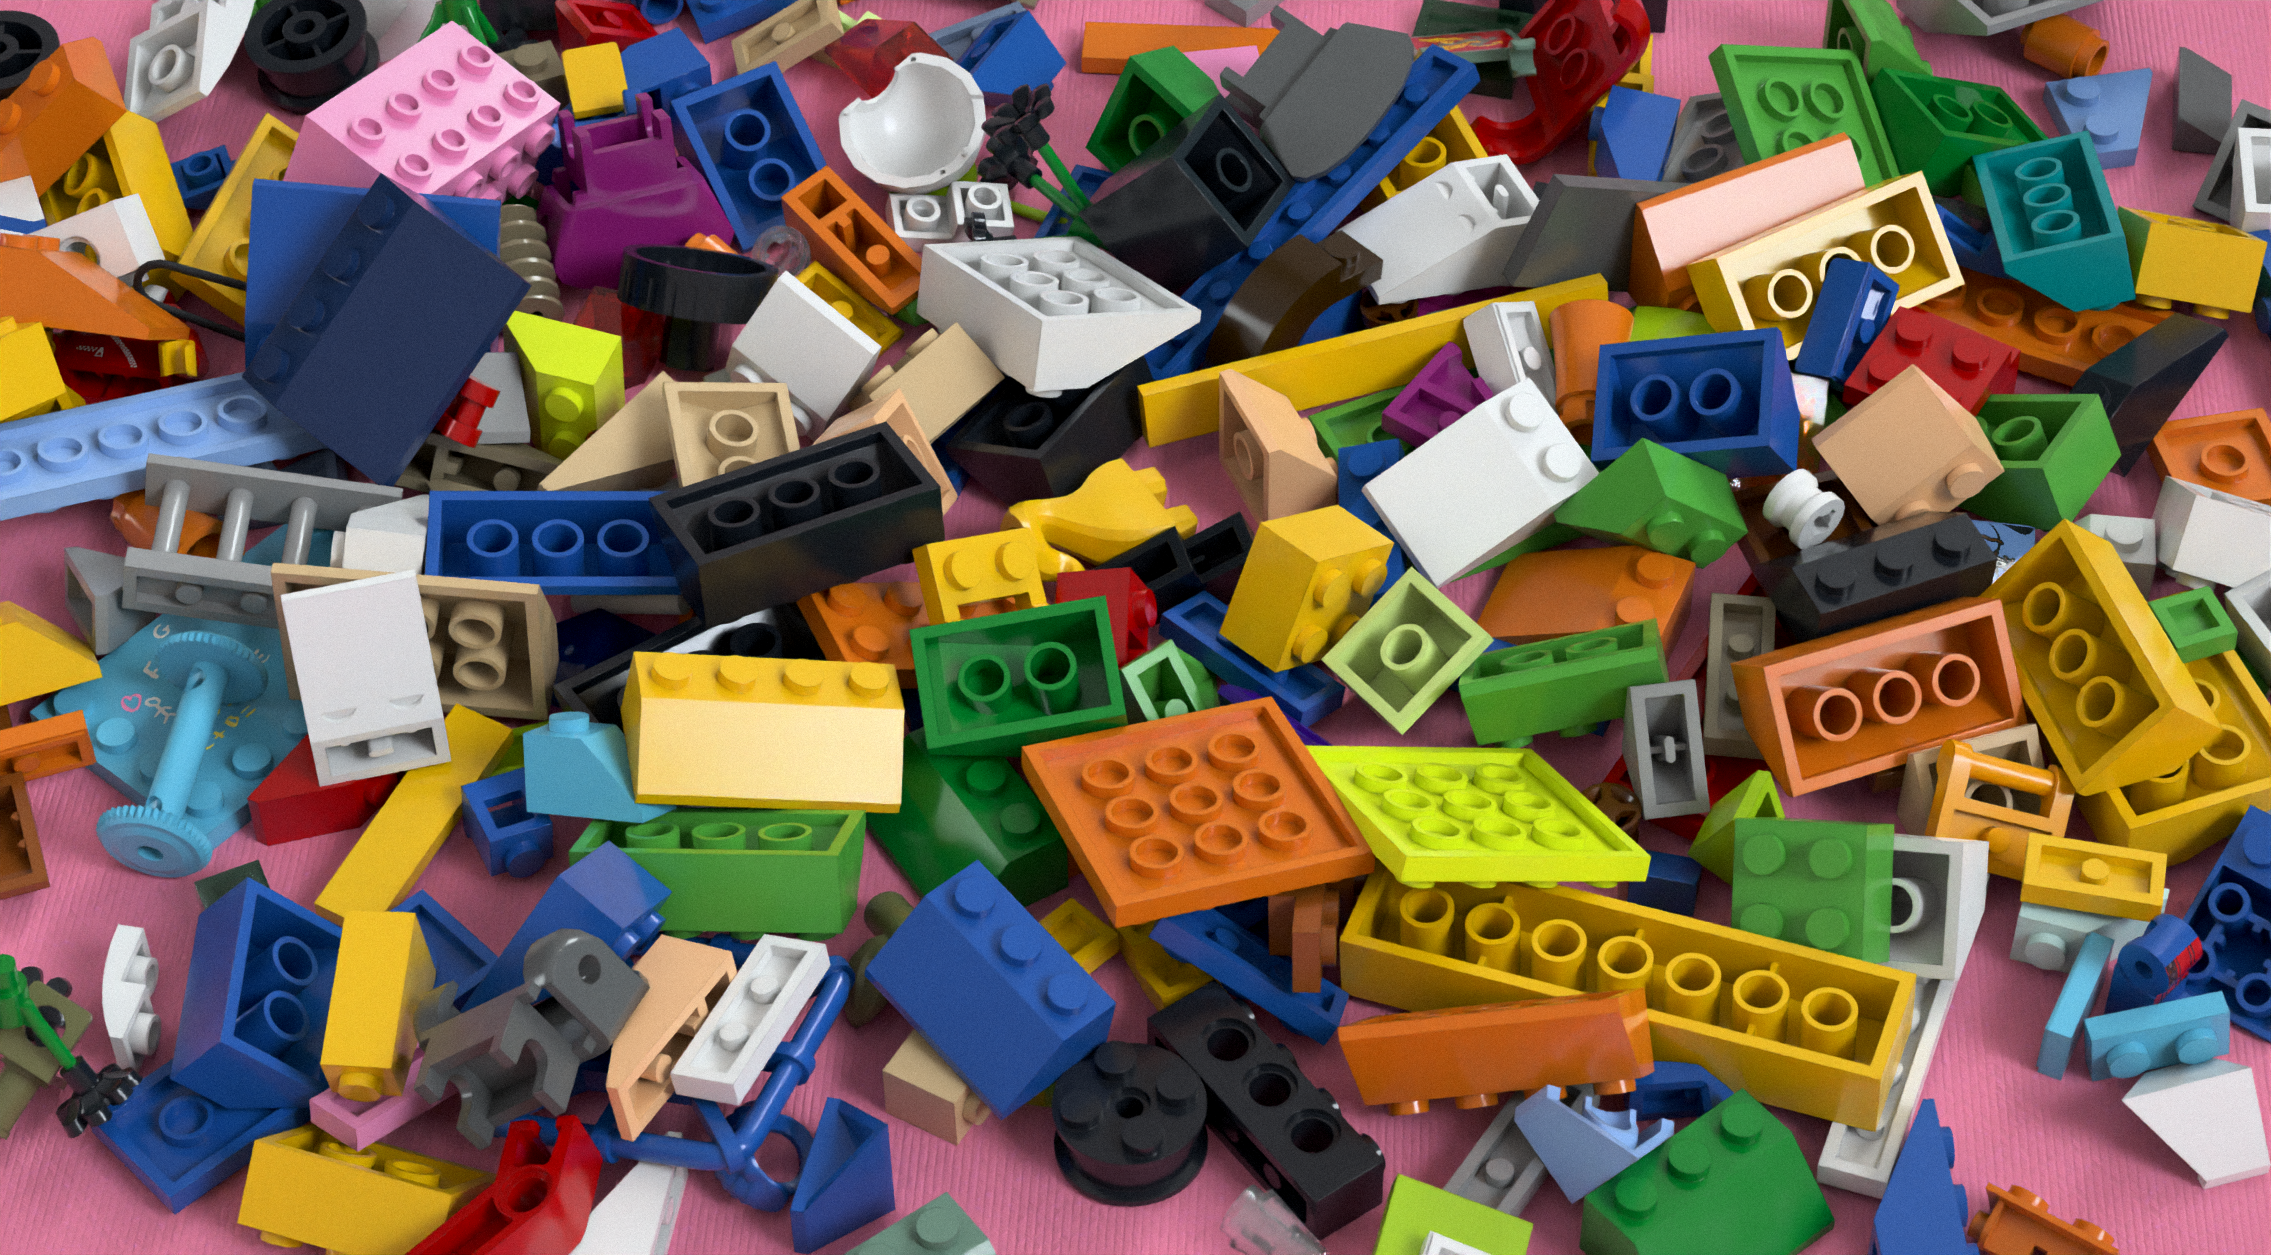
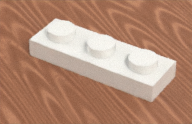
[670,934,831,1106]

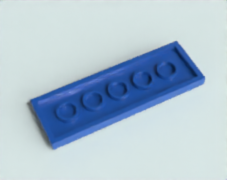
[91,889,499,1215]

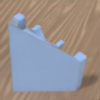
[1514,1084,1674,1204]

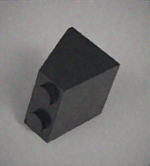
[1078,93,1296,292]

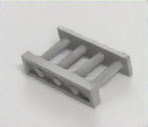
[122,453,403,629]

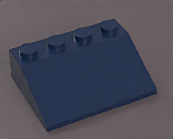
[241,173,532,487]

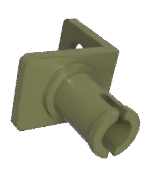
[0,981,93,1140]

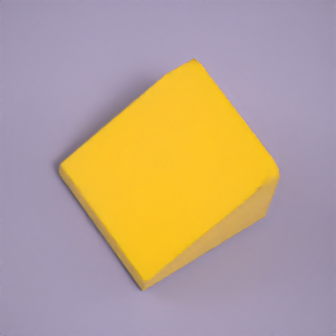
[561,42,628,119]

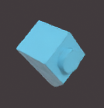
[523,712,677,823]

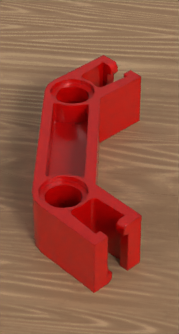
[405,1114,603,1255]

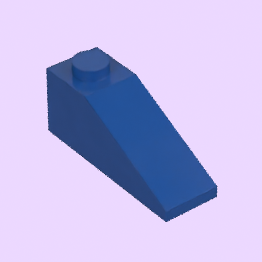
[1588,85,1681,181]

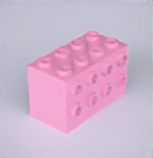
[283,21,561,205]

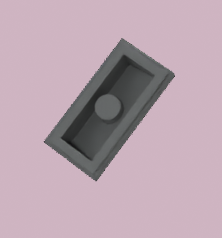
[2172,47,2232,154]

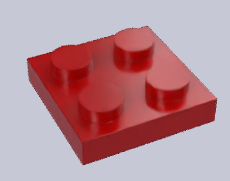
[1843,306,2012,417]

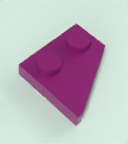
[1382,341,1493,448]

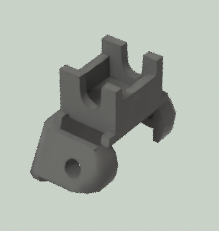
[1220,5,1414,183]
[413,928,650,1151]

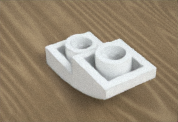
[885,181,1015,252]
[102,924,161,1072]

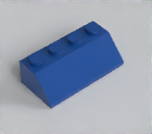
[425,491,681,595]

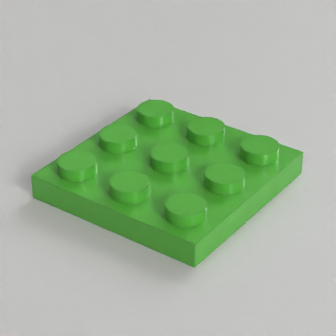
[1708,44,1900,188]

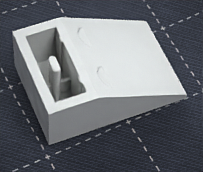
[1336,154,1539,305]
[280,569,451,787]

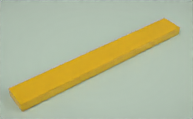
[1137,273,1608,448]

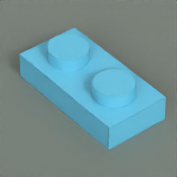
[2084,991,2230,1082]

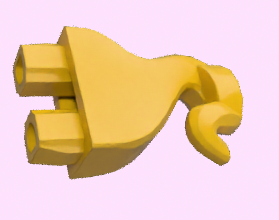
[1000,458,1198,582]

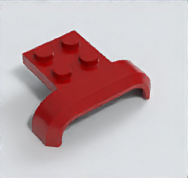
[1470,0,1650,167]

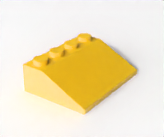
[2022,588,2271,867]

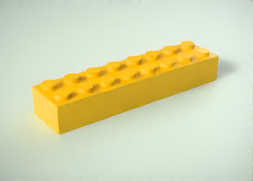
[1339,858,1917,1132]

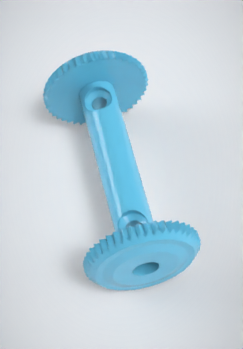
[96,631,269,878]

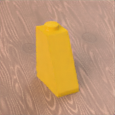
[320,909,436,1102]

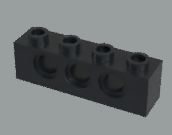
[1147,980,1386,1244]

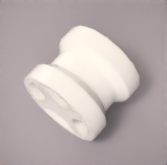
[1762,469,1845,550]

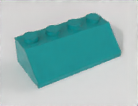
[1972,130,2136,312]

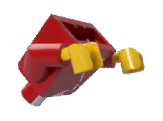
[43,285,209,405]

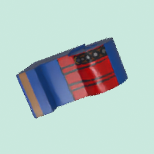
[2104,913,2203,1015]

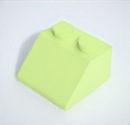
[1321,566,1494,735]

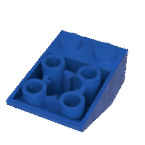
[2182,805,2271,1043]

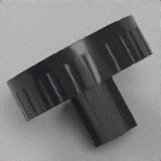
[617,244,779,372]

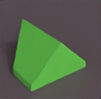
[1119,639,1220,725]

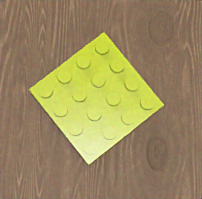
[1305,745,1651,889]

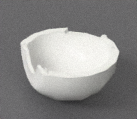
[838,52,986,195]

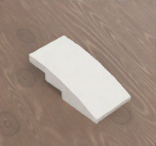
[124,0,255,123]

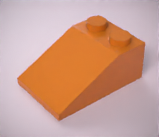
[0,233,190,340]
[1477,545,1696,665]

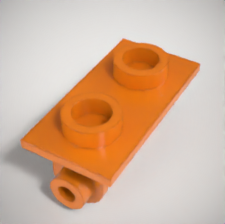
[1967,1182,2120,1255]

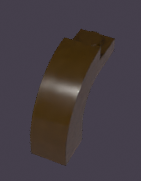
[1203,230,1383,369]

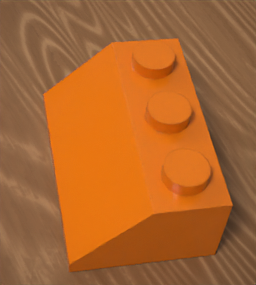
[0,36,127,199]

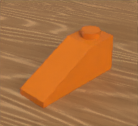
[781,165,922,315]

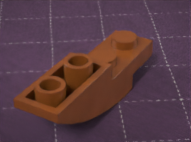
[1268,873,1370,993]

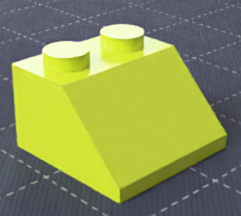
[503,311,625,461]

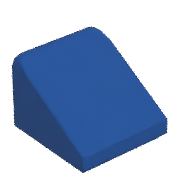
[1627,849,1704,916]

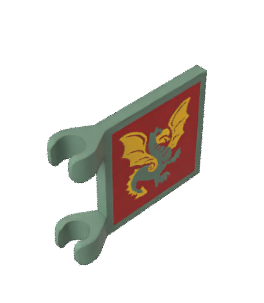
[1410,28,1537,78]

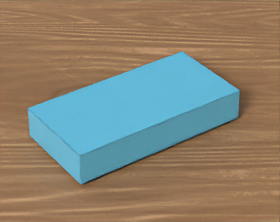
[2036,932,2115,1081]

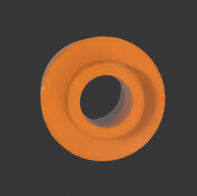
[2020,13,2110,79]

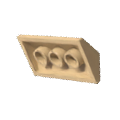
[661,382,800,488]

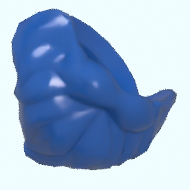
[713,1100,813,1212]

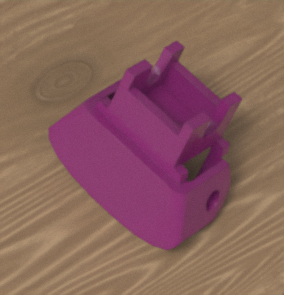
[536,92,735,289]

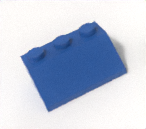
[1591,327,1800,479]
[864,859,1116,1121]
[170,877,343,1109]

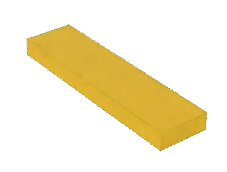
[314,703,514,927]

